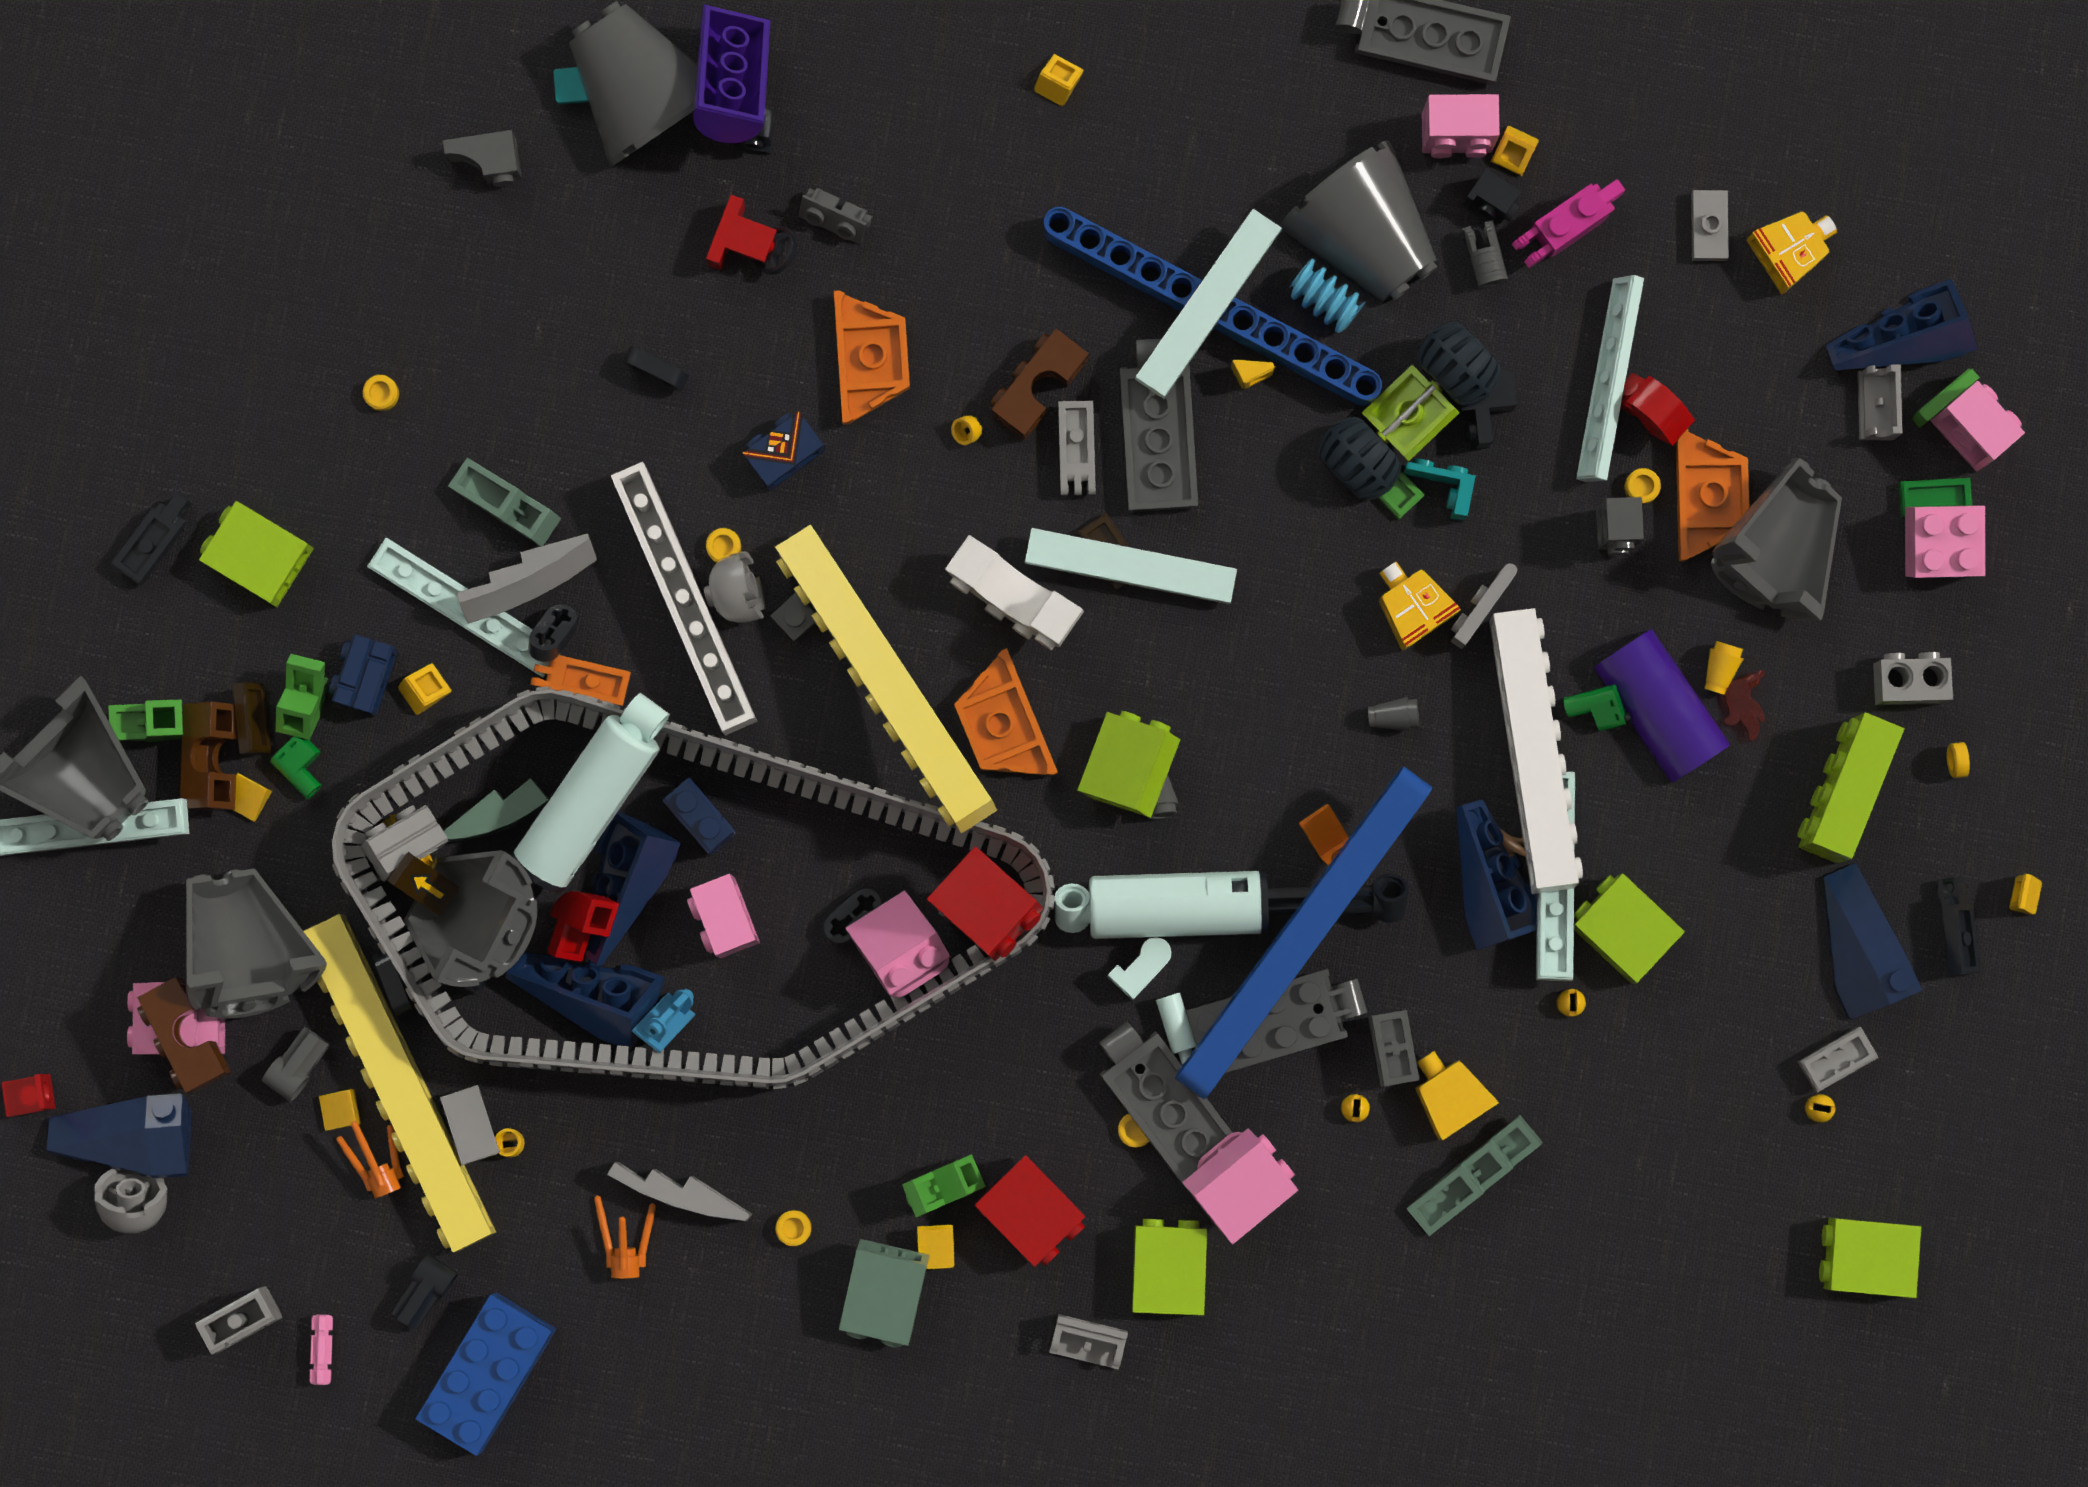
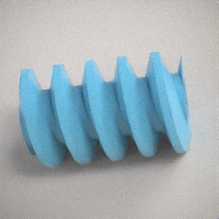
[1289,258,1365,333]

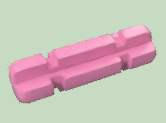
[309,1314,333,1385]

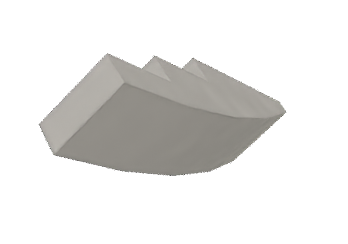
[457,534,597,624]
[607,1162,752,1221]

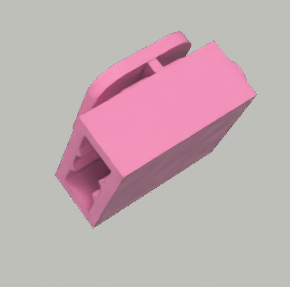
[846,890,950,997]
[127,982,225,1055]
[1182,1128,1298,1245]

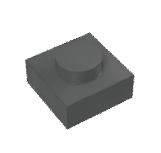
[770,592,816,643]

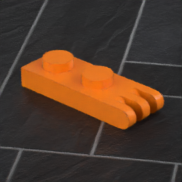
[530,655,631,706]

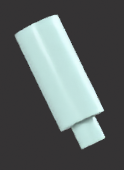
[1156,993,1196,1065]

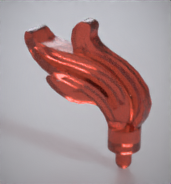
[1724,670,1765,741]

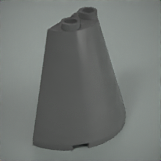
[569,1,697,166]
[1280,141,1437,302]
[1711,458,1842,621]
[0,676,149,841]
[404,850,537,987]
[186,869,327,1018]

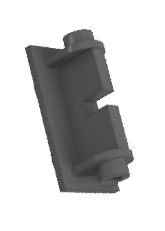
[798,188,873,245]

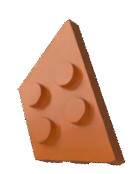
[834,291,910,425]
[1676,429,1749,562]
[954,648,1058,776]

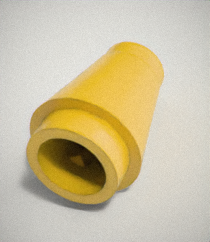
[1705,641,1744,695]

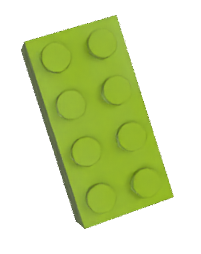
[1797,712,1905,864]

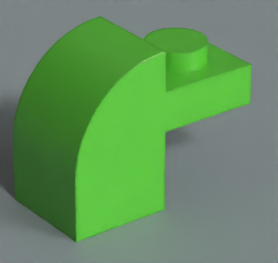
[276,654,328,740]
[108,700,183,742]
[902,1154,986,1217]

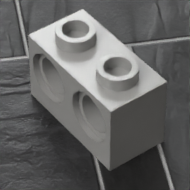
[1873,652,1953,705]

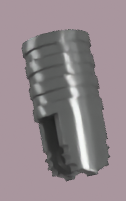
[1463,220,1508,289]

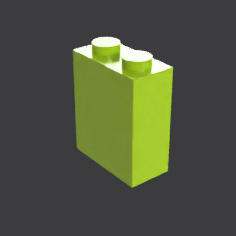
[199,501,314,607]
[1077,711,1181,818]
[1574,873,1685,984]
[1819,1218,1921,1298]
[1132,1219,1207,1315]

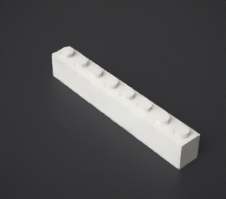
[611,462,757,735]
[1489,608,1583,894]

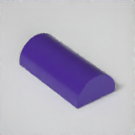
[693,4,771,143]
[1593,629,1731,784]

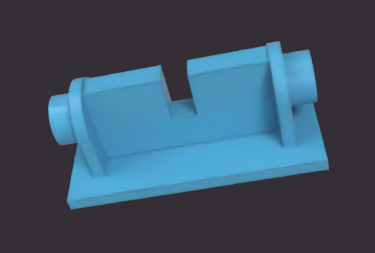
[632,989,696,1053]

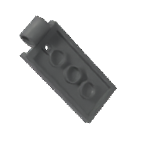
[1336,0,1511,85]
[1120,339,1198,512]
[1186,969,1368,1073]
[1099,1021,1233,1193]

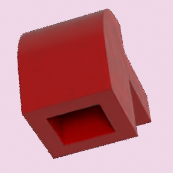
[1620,373,1695,446]
[547,891,619,962]

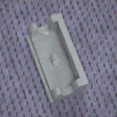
[1857,365,1903,440]
[440,1085,500,1165]
[1049,1314,1128,1369]

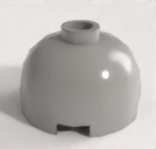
[704,551,765,623]
[94,1169,167,1234]

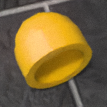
[951,415,982,445]
[1556,988,1586,1017]
[1341,1094,1370,1122]
[1805,1094,1835,1123]
[495,1128,525,1158]

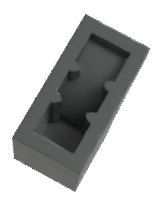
[443,130,522,187]

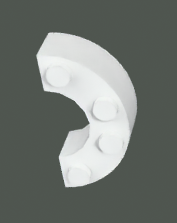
[945,535,1084,651]

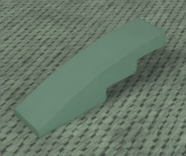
[1407,1115,1542,1236]

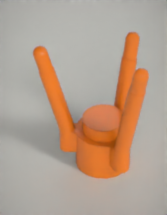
[336,1121,404,1199]
[594,1195,656,1279]

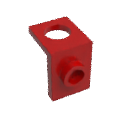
[2,1074,56,1117]

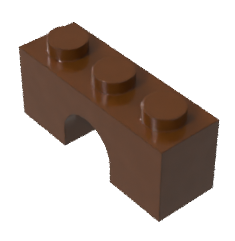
[991,329,1089,441]
[180,701,238,811]
[137,977,231,1093]

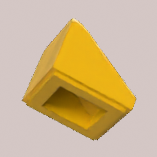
[1034,54,1084,106]
[1491,126,1539,176]
[1231,360,1275,389]
[398,663,452,715]
[234,773,272,822]
[2009,874,2042,915]
[319,1089,361,1131]
[917,1225,955,1269]

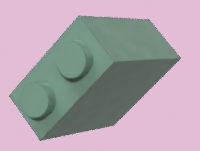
[839,1239,929,1347]

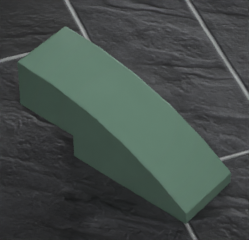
[448,458,561,546]
[443,778,550,842]

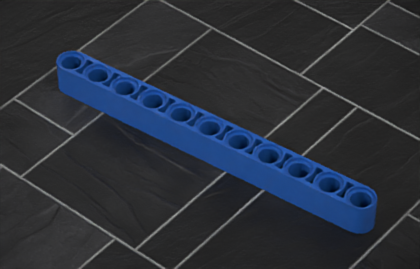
[1044,207,1382,406]
[1175,766,1432,1099]

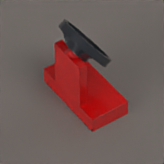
[706,195,797,275]

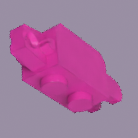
[1512,179,1625,268]

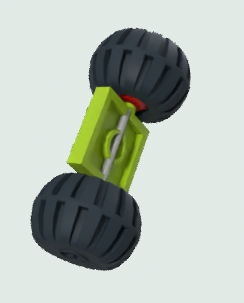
[1318,322,1501,501]

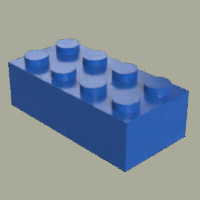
[416,1292,557,1456]

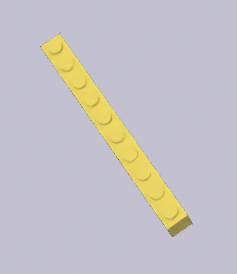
[775,524,997,834]
[303,914,497,1253]

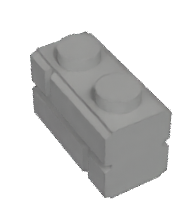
[361,805,448,882]
[195,1286,283,1355]

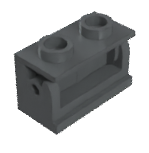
[1368,1010,1419,1086]

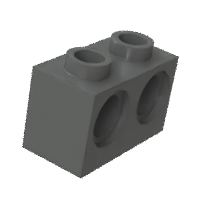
[1596,497,1644,556]

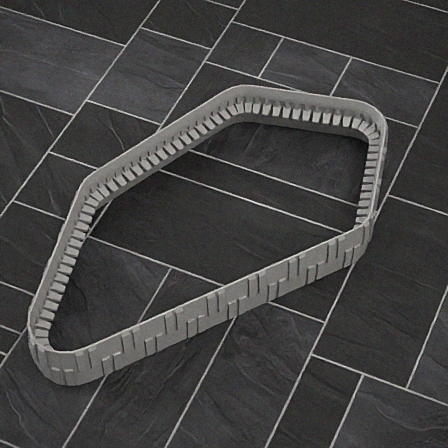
[332,686,1055,1089]

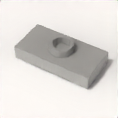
[1691,190,1729,261]
[1798,1027,1879,1092]

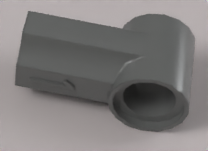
[261,1027,330,1102]

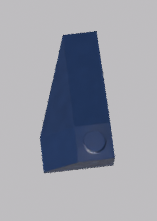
[1826,279,1978,370]
[1456,800,1537,950]
[584,812,680,966]
[1823,863,1923,1020]
[506,952,665,1050]
[47,1094,192,1179]

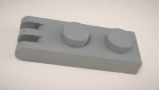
[1058,401,1096,495]
[1450,564,1517,649]

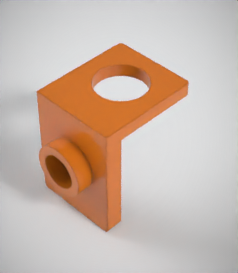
[1299,804,1349,866]

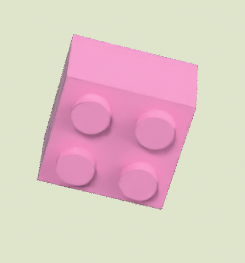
[1422,94,1500,158]
[1930,381,2025,472]
[1905,505,1985,578]
[687,874,760,958]

